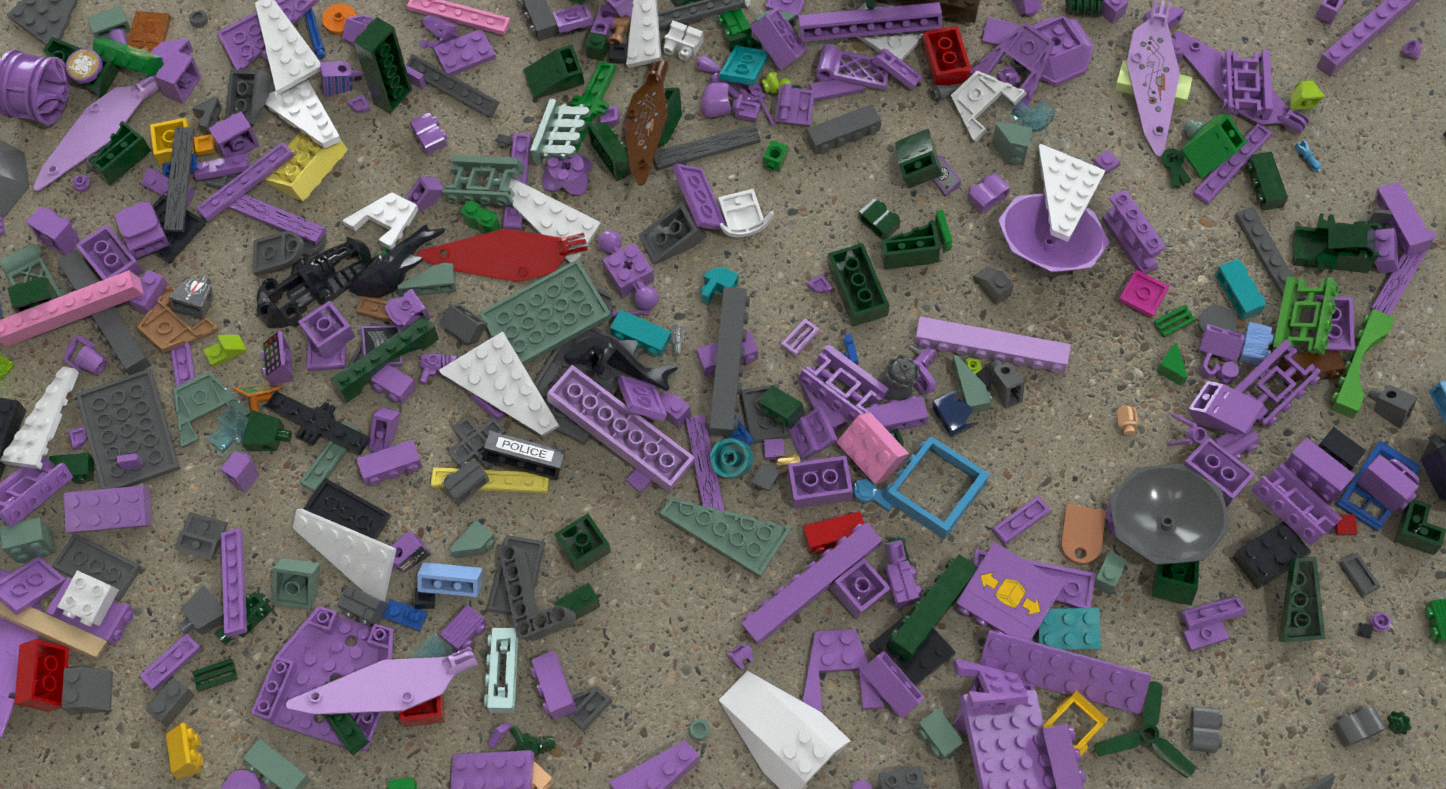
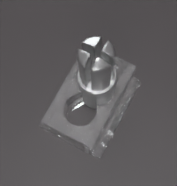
[671,324,687,356]

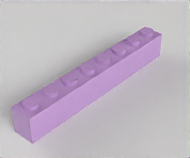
[915,317,1071,373]

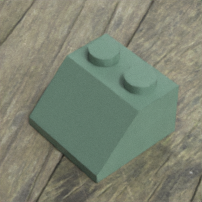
[992,121,1032,166]
[272,558,320,610]

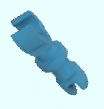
[1294,140,1322,171]

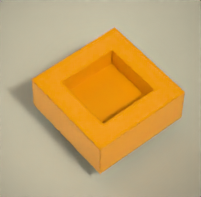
[194,134,215,156]

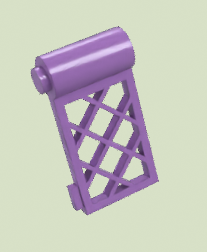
[816,44,889,90]

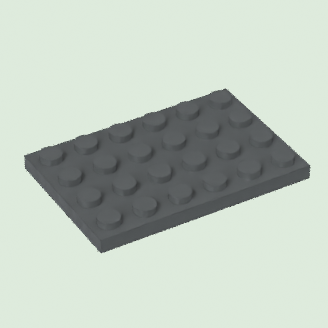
[534,327,642,445]
[76,368,181,489]

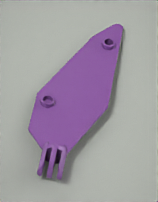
[1174,31,1310,134]

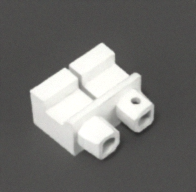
[664,21,703,61]

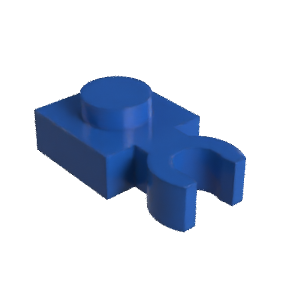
[843,334,859,365]

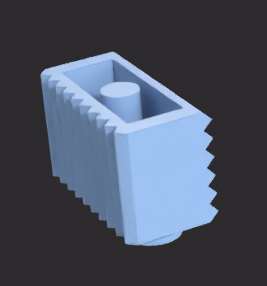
[1239,322,1274,366]

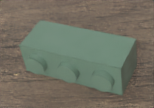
[243,738,310,789]

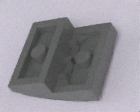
[175,512,228,560]

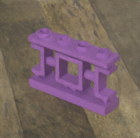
[1220,49,1273,119]
[1102,190,1166,274]
[1234,339,1321,428]
[798,344,889,422]
[0,456,73,527]
[1252,463,1342,546]

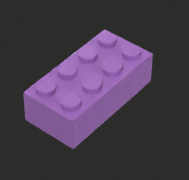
[63,486,152,533]

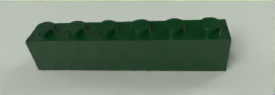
[888,554,978,662]

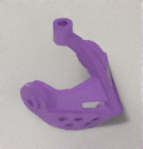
[419,15,457,49]

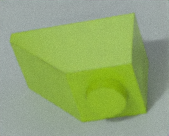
[1290,80,1325,111]

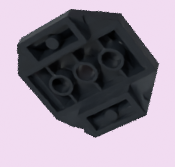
[1420,434,1446,502]

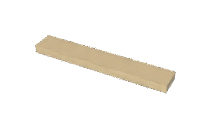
[0,602,108,660]

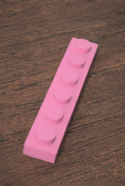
[407,0,511,36]

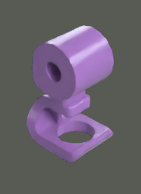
[1199,353,1239,383]

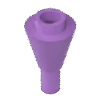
[108,29,127,45]
[696,54,723,74]
[710,72,740,99]

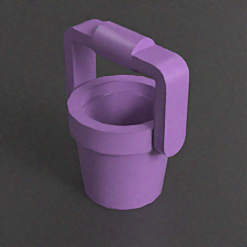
[64,336,107,375]

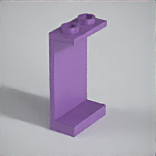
[46,577,135,646]

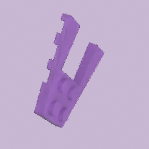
[971,22,1055,112]
[803,629,884,713]

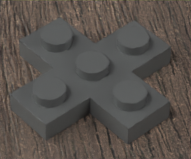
[448,415,507,470]

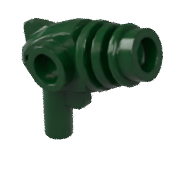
[510,726,556,757]

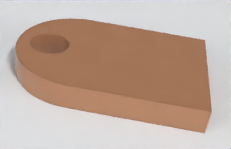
[1061,504,1106,565]

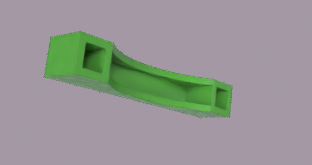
[1330,309,1395,419]

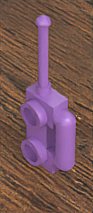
[735,81,775,126]

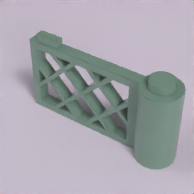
[0,243,66,297]

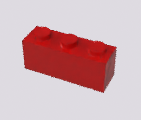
[803,511,865,555]

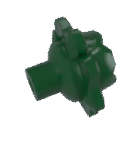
[1387,711,1411,735]

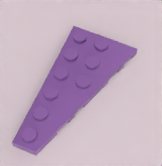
[217,0,319,70]

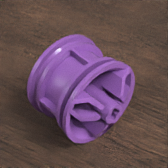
[0,50,69,125]

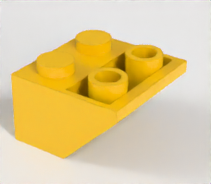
[166,723,204,779]

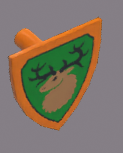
[233,384,283,412]

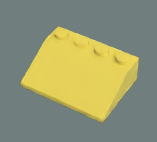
[262,131,348,201]

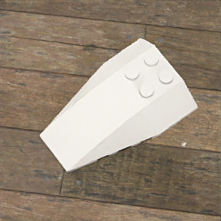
[719,671,851,789]

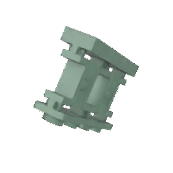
[442,155,525,206]

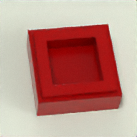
[1335,514,1358,536]

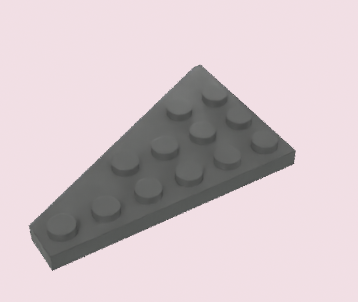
[6,0,78,46]

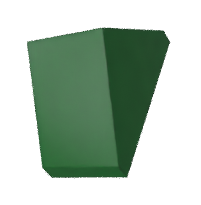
[1157,343,1188,386]

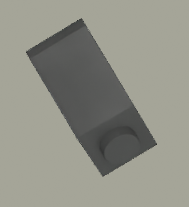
[974,267,1014,305]

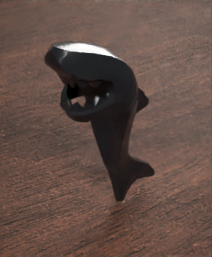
[349,225,445,297]
[563,335,678,391]

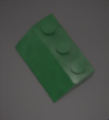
[587,122,632,182]

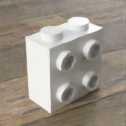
[58,571,119,627]

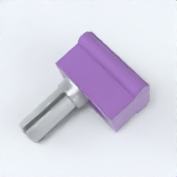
[910,343,937,369]

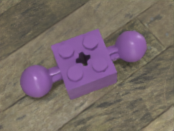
[598,230,659,310]

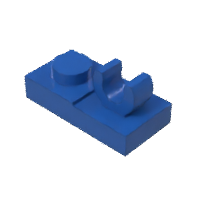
[382,599,428,632]

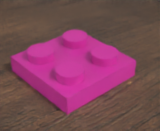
[1118,269,1170,318]

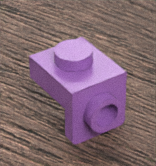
[733,94,761,122]

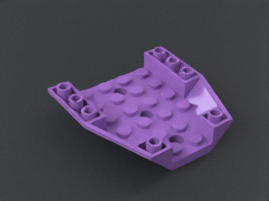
[251,606,394,751]

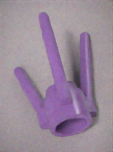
[1167,413,1207,446]

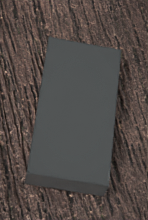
[1339,553,1381,597]

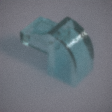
[1012,101,1055,132]
[207,406,248,453]

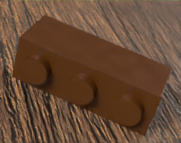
[1278,350,1345,386]

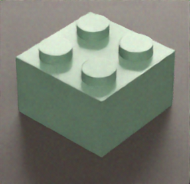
[0,517,56,563]

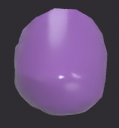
[700,83,732,118]

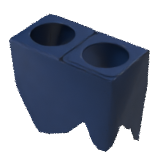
[932,391,978,438]

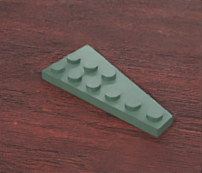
[660,497,792,577]

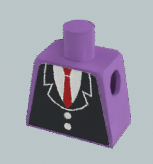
[391,530,432,573]

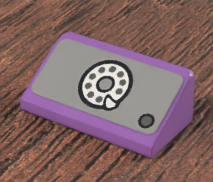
[932,155,961,195]

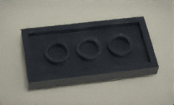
[304,478,391,540]

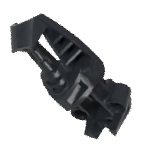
[256,237,372,328]

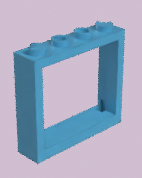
[885,436,990,539]

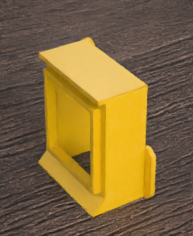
[1042,690,1108,756]

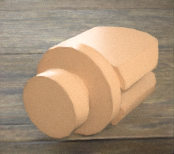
[1117,405,1138,435]

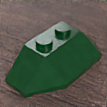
[658,88,682,145]

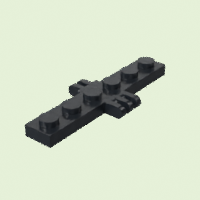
[265,391,371,455]

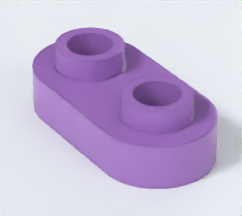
[913,360,936,394]

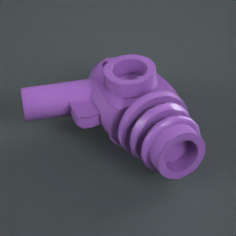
[419,354,457,384]

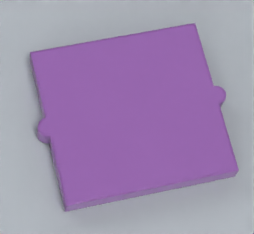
[982,18,1018,46]

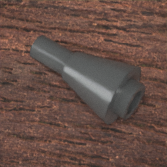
[930,83,962,102]

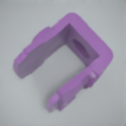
[385,289,431,331]

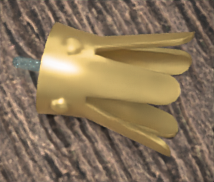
[775,454,805,474]

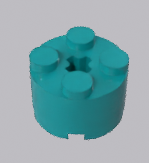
[710,438,754,478]

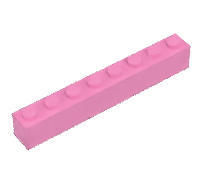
[0,270,144,347]

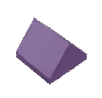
[884,540,906,564]

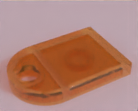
[127,11,171,53]

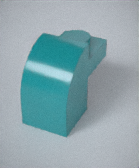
[700,267,739,305]

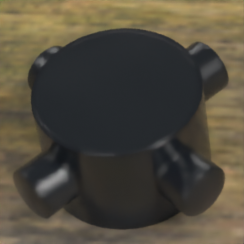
[1357,622,1373,639]

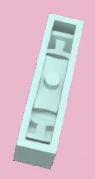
[484,628,519,713]

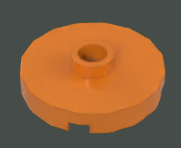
[322,3,357,35]

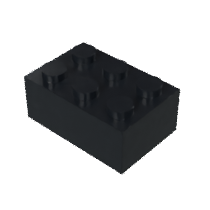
[1233,521,1311,590]

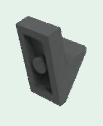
[192,97,222,135]

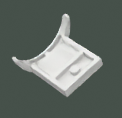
[718,189,774,238]

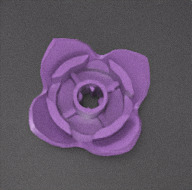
[542,153,592,195]

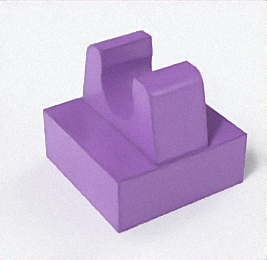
[997,66,1021,87]
[727,643,754,669]

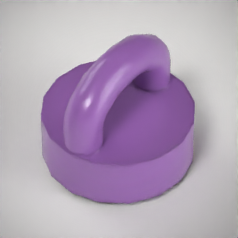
[1403,39,1422,59]

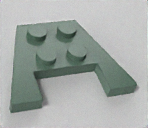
[173,371,251,448]

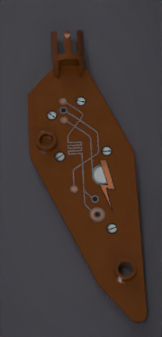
[624,60,669,186]

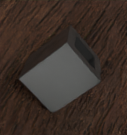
[751,463,780,491]

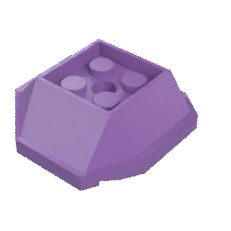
[1027,16,1094,87]

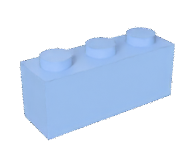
[417,562,482,597]

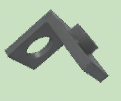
[1366,209,1392,230]

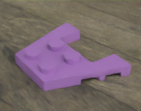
[953,659,1029,709]

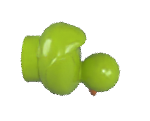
[760,72,791,95]

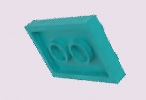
[720,46,769,85]
[1038,608,1101,650]

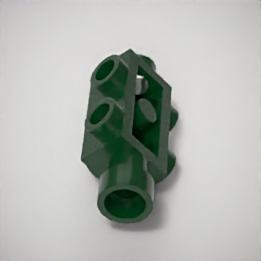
[215,592,273,645]

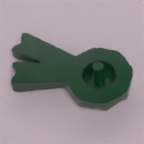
[1161,148,1191,189]

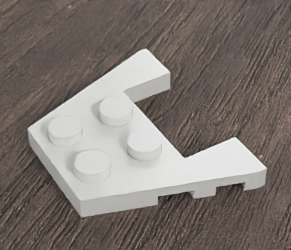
[951,71,1026,143]
[342,193,419,250]

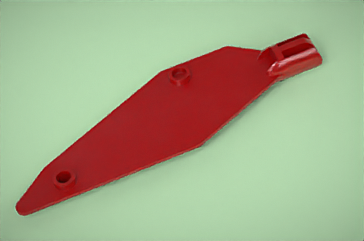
[417,228,588,282]

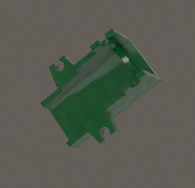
[1293,213,1379,273]

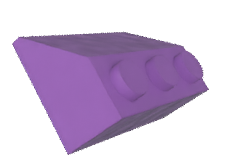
[750,7,808,70]
[1184,437,1256,509]

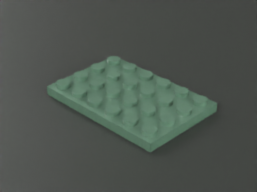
[479,259,612,366]

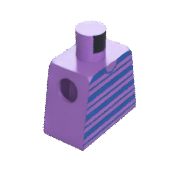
[320,62,362,97]

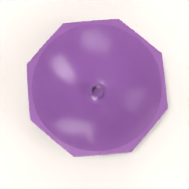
[998,193,1109,272]

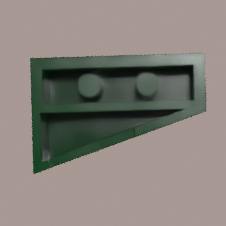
[91,121,152,185]
[881,220,940,269]

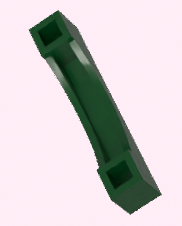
[331,315,439,403]

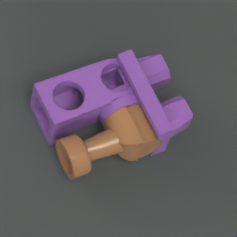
[590,3,632,45]

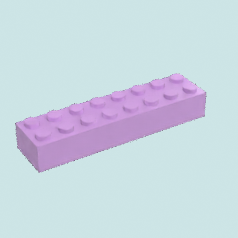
[547,365,695,493]

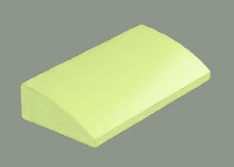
[1115,60,1192,108]

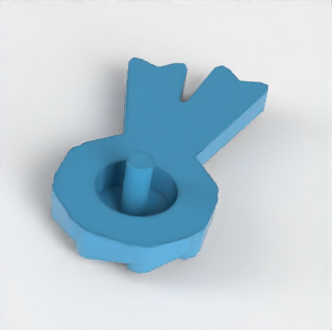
[853,478,900,512]

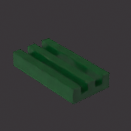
[192,658,238,692]

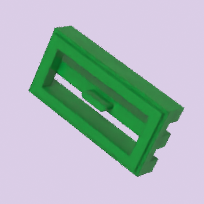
[935,210,953,251]
[1153,304,1196,338]

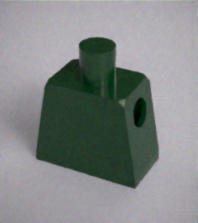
[242,410,292,452]

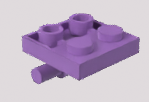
[775,84,815,127]

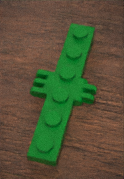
[560,62,617,152]

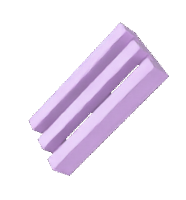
[781,318,820,357]

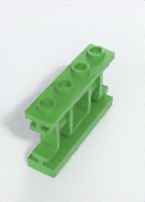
[1273,277,1339,356]

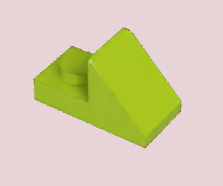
[204,335,247,368]

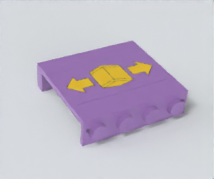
[956,542,1065,641]

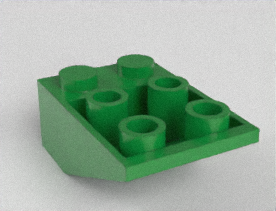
[1180,113,1247,178]

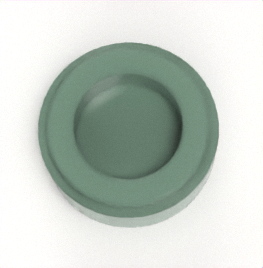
[689,719,710,741]

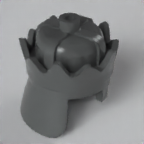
[878,354,920,401]

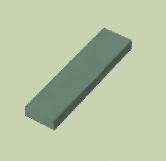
[299,421,362,493]

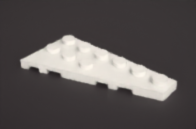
[264,79,341,148]
[0,367,79,470]

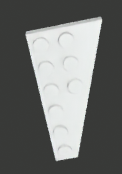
[255,0,320,95]
[496,178,601,263]
[292,509,396,602]

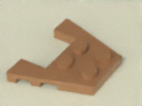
[137,284,219,353]

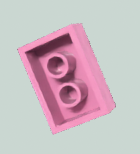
[837,412,909,484]

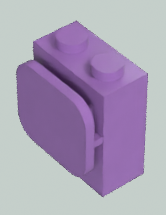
[115,202,169,259]
[1356,455,1420,514]

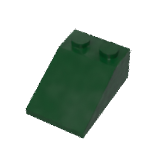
[1151,561,1199,606]

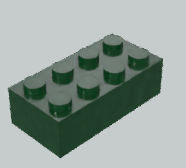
[827,243,890,327]

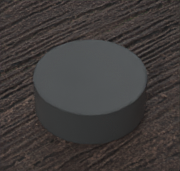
[189,10,208,28]

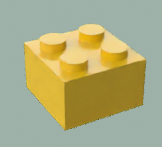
[150,118,195,166]

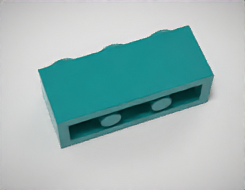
[1215,259,1266,321]
[610,309,672,357]

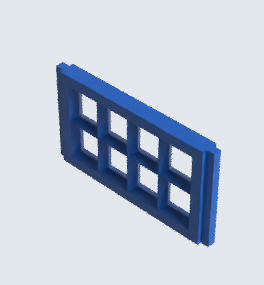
[1337,440,1421,532]

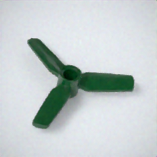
[1094,681,1196,778]

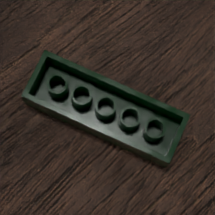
[354,17,412,114]

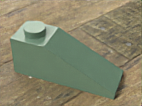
[398,263,457,297]
[952,355,992,414]

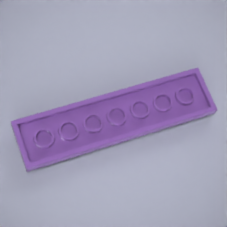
[980,630,1151,714]

